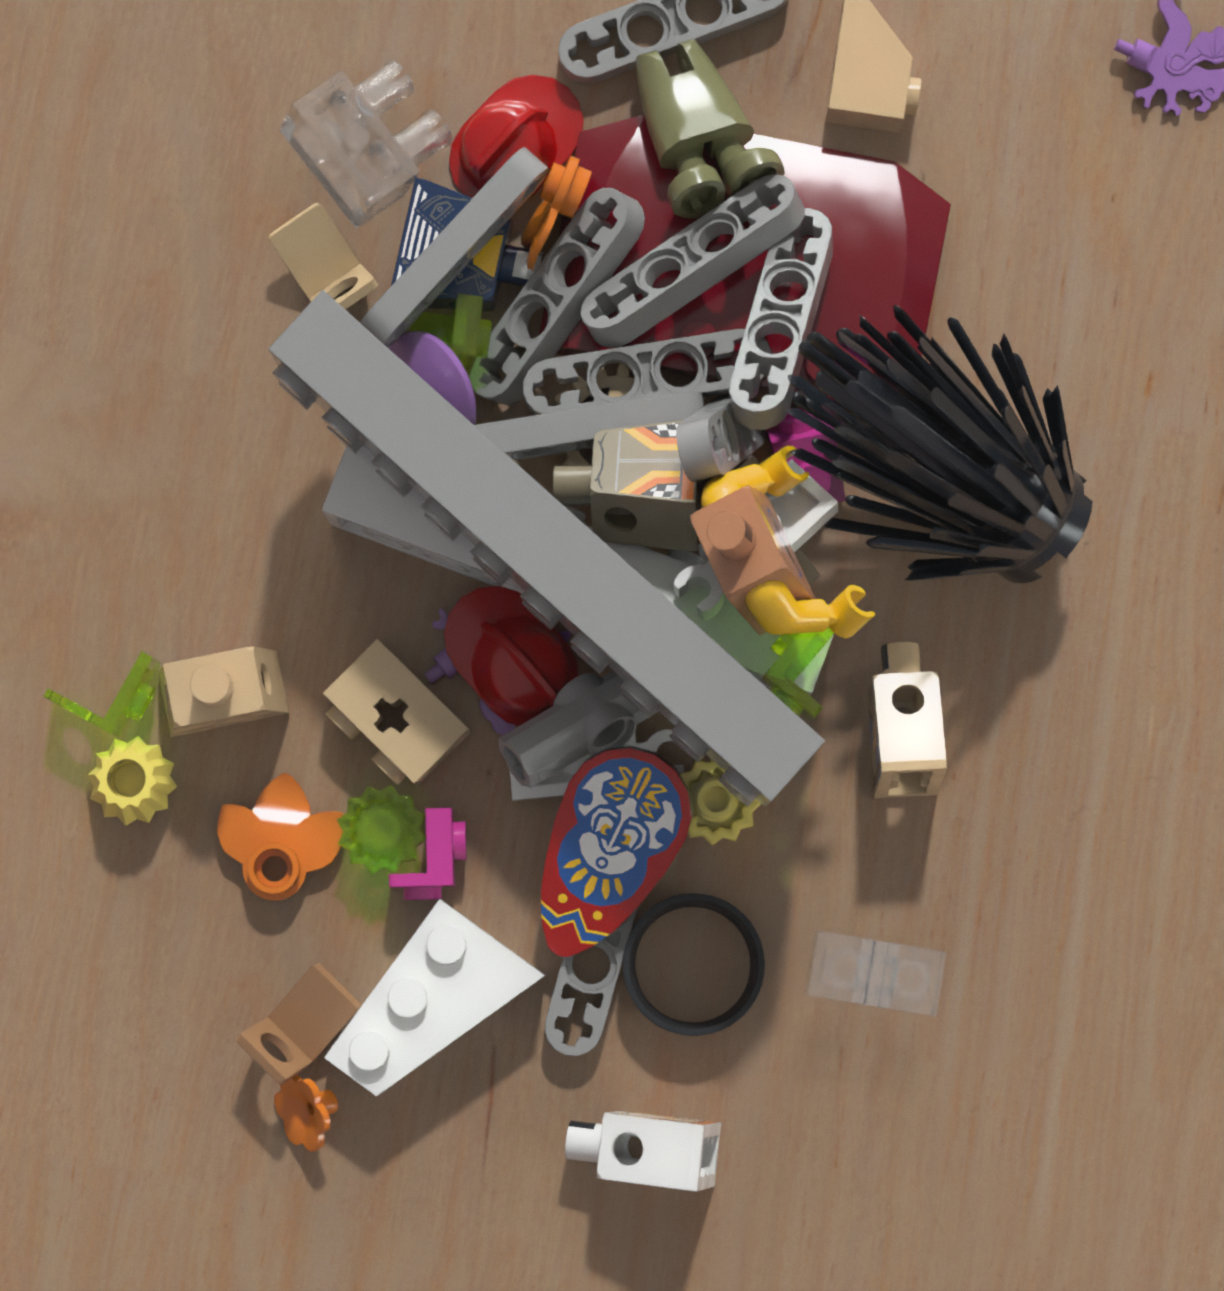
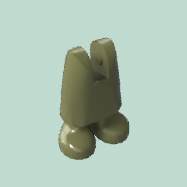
[635,39,785,219]

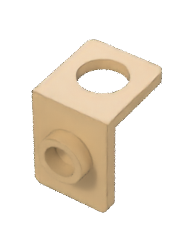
[268,203,378,310]

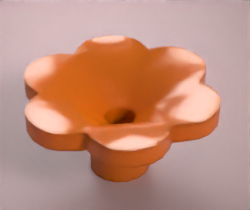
[274,1075,338,1152]

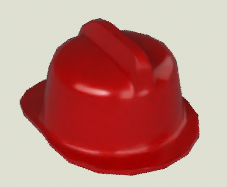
[449,74,584,199]
[444,586,578,726]

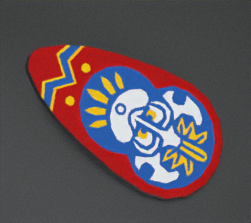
[540,746,693,957]

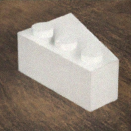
[324,899,546,1096]

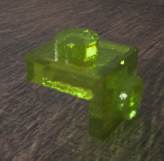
[409,293,492,377]
[761,627,835,722]

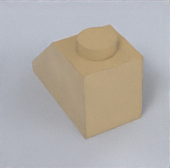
[825,0,921,133]

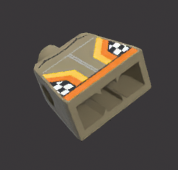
[553,420,701,551]

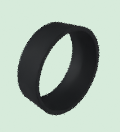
[623,893,765,1036]

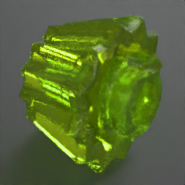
[337,785,426,875]

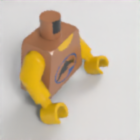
[690,446,875,639]

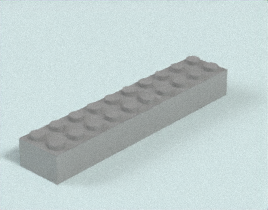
[268,290,825,807]

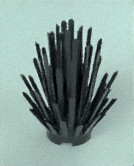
[785,305,1093,584]

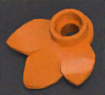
[521,156,592,271]
[217,773,346,901]

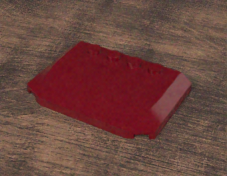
[539,114,951,411]

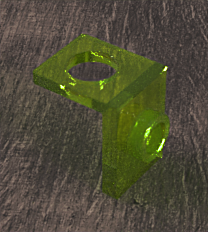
[43,652,160,737]

